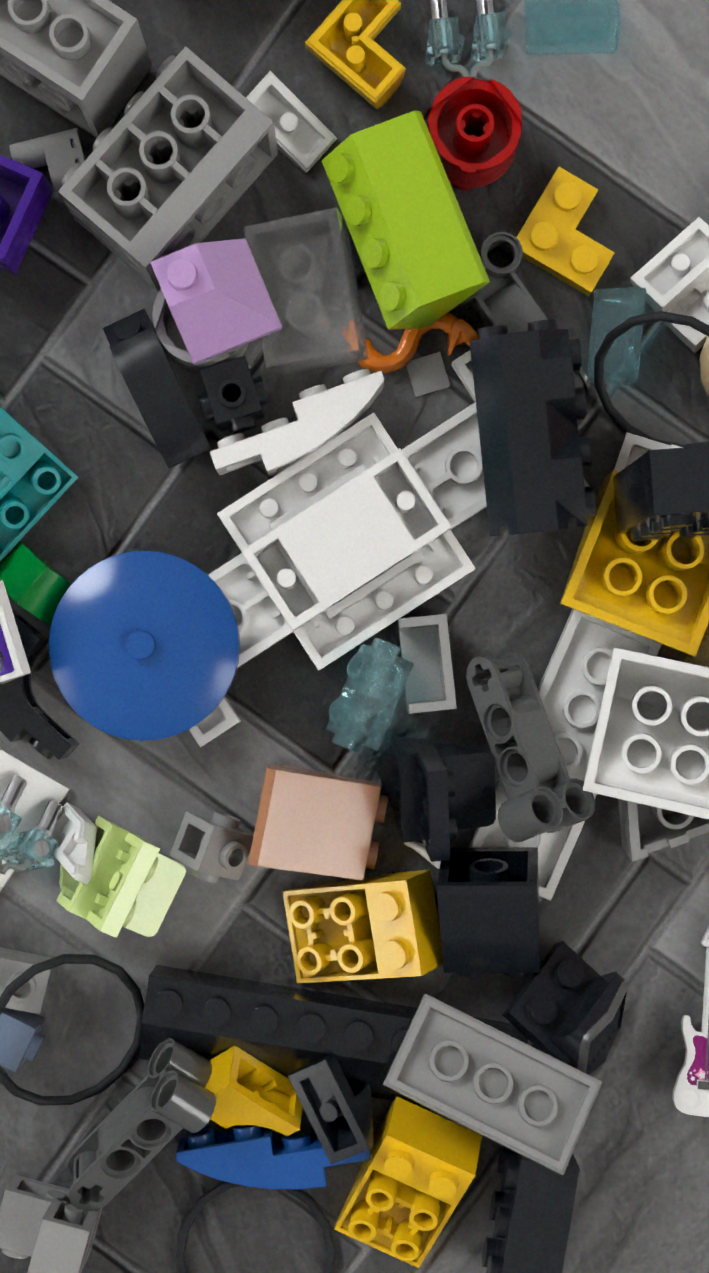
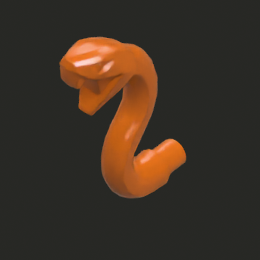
[342,313,479,374]

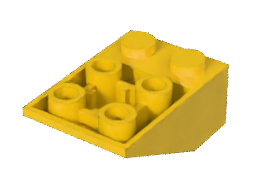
[282,869,443,984]
[334,1096,482,1268]

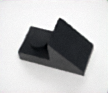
[288,1053,374,1164]

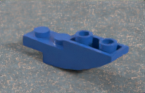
[176,1125,371,1189]

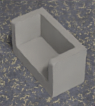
[397,614,457,714]

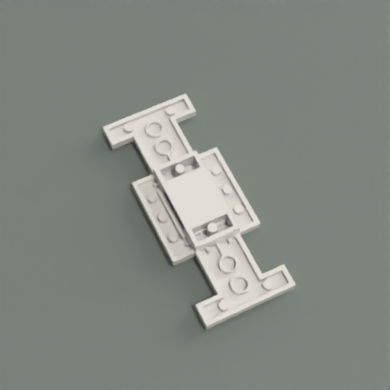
[189,350,589,747]

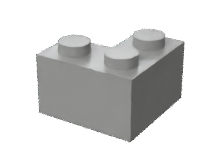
[0,1174,103,1273]

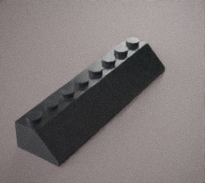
[140,965,528,1106]

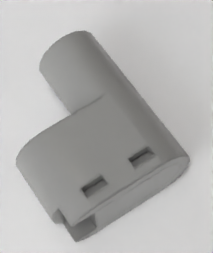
[9,128,86,194]

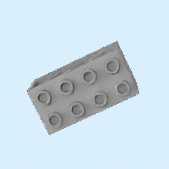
[0,0,152,138]
[58,46,278,291]

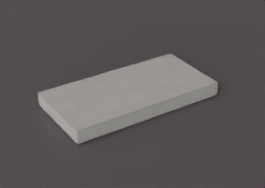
[383,994,602,1175]

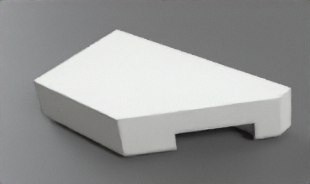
[48,802,97,885]

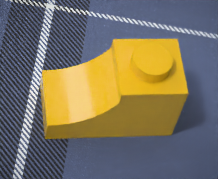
[205,1045,302,1136]

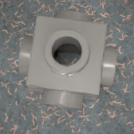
[169,811,253,883]

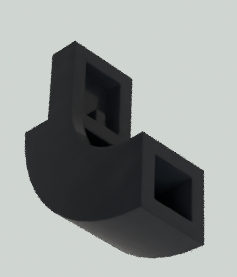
[103,308,211,468]
[0,609,80,760]

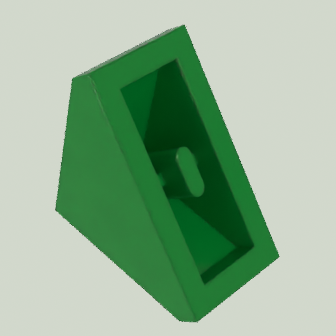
[0,541,73,627]

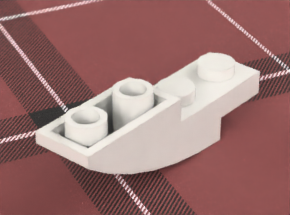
[210,369,384,477]

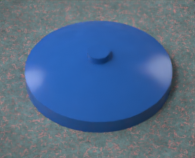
[49,551,240,741]

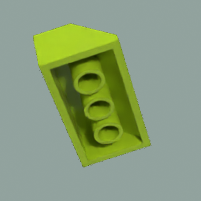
[322,110,490,329]

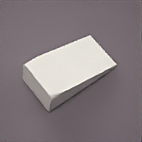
[246,71,337,173]

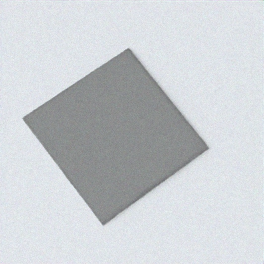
[406,352,451,397]

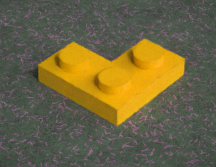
[516,167,615,297]

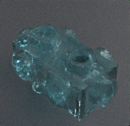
[326,638,414,753]

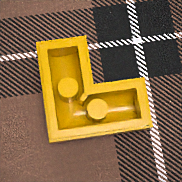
[305,0,406,109]

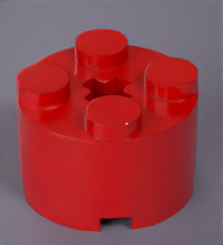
[427,76,522,190]

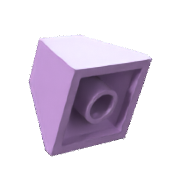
[150,238,282,365]

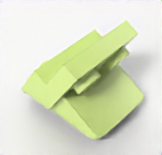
[56,815,186,938]

